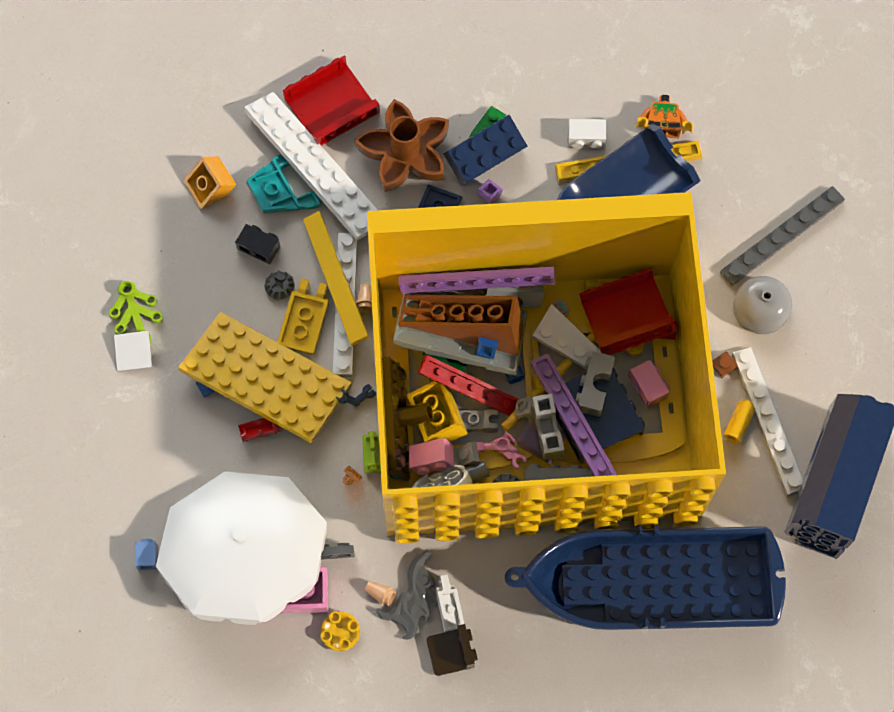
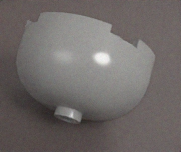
[733,276,792,334]

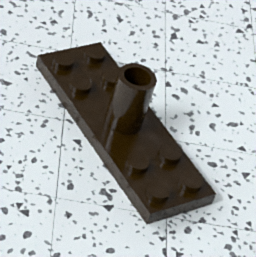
[382,357,433,481]

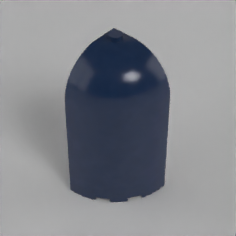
[557,124,701,200]

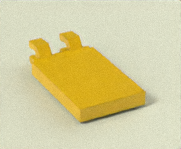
[277,278,329,355]

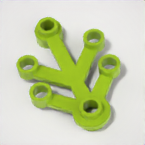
[109,281,163,344]

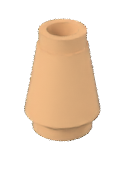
[356,284,372,313]
[365,581,396,606]

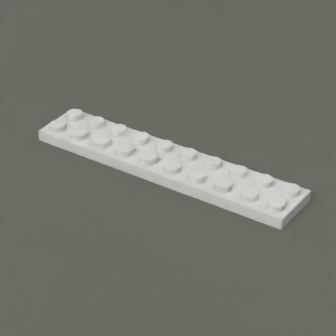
[244,92,377,241]

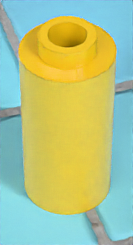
[723,399,756,444]

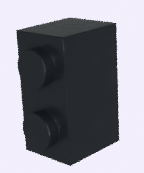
[235,224,280,265]

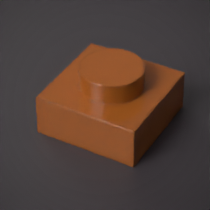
[712,351,738,379]

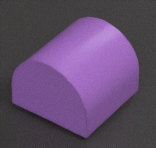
[477,179,503,204]

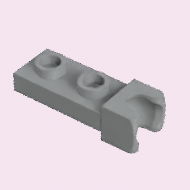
[459,409,499,433]

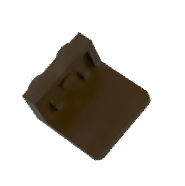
[426,624,478,676]

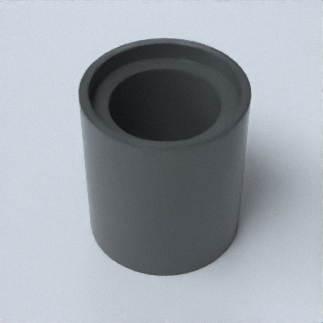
[465,460,490,483]

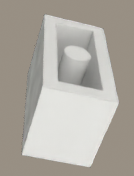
[568,119,606,149]

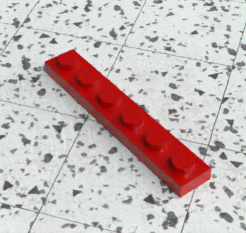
[417,355,519,416]

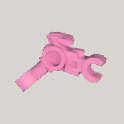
[476,432,527,470]

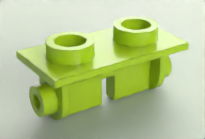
[362,431,381,473]

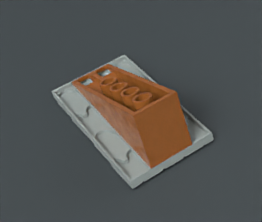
[393,291,528,375]

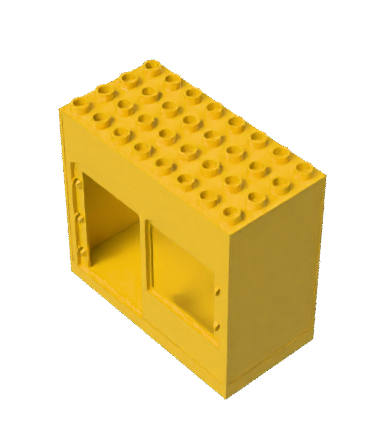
[367,192,726,544]

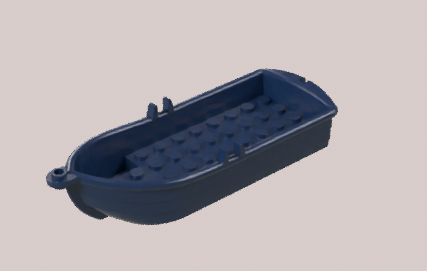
[504,525,786,630]

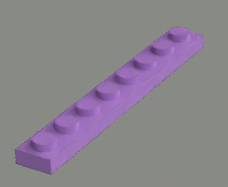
[399,266,555,293]
[531,354,617,477]

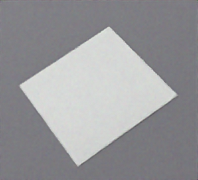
[114,331,152,371]

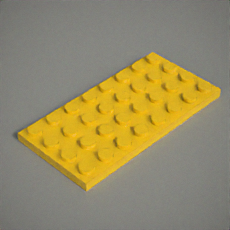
[178,312,351,443]

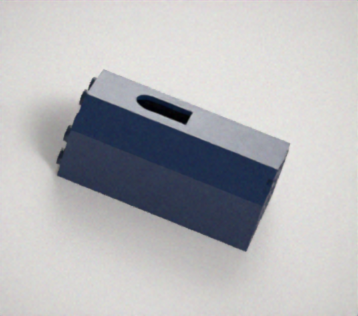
[784,394,894,559]

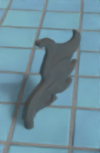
[376,549,438,640]

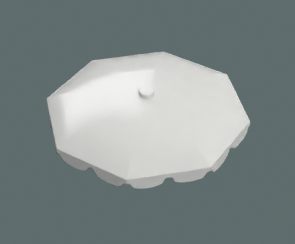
[156,472,327,625]

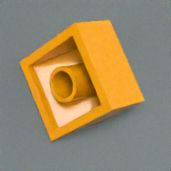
[183,156,236,209]

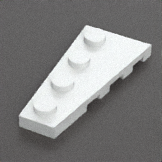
[532,304,601,370]

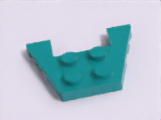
[246,154,321,213]

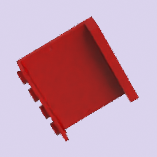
[283,55,380,146]
[579,268,676,355]

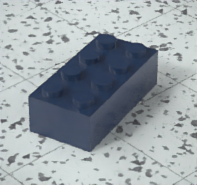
[443,114,528,186]

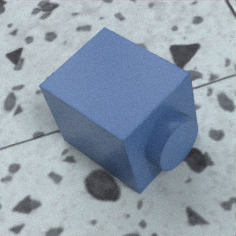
[135,539,158,570]

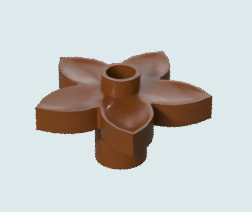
[354,99,449,192]

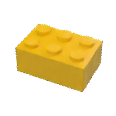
[407,381,468,443]

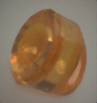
[343,466,362,486]

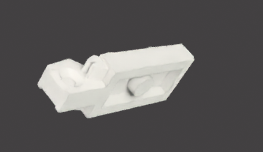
[436,575,464,632]

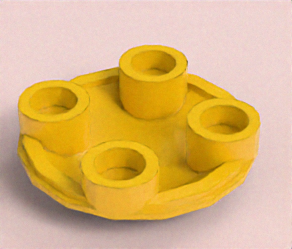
[320,611,360,652]

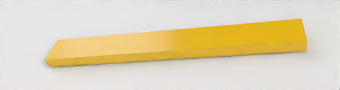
[555,140,703,183]
[303,211,370,346]

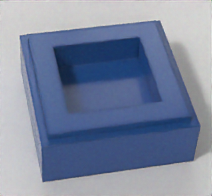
[475,337,498,359]

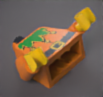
[635,95,693,139]

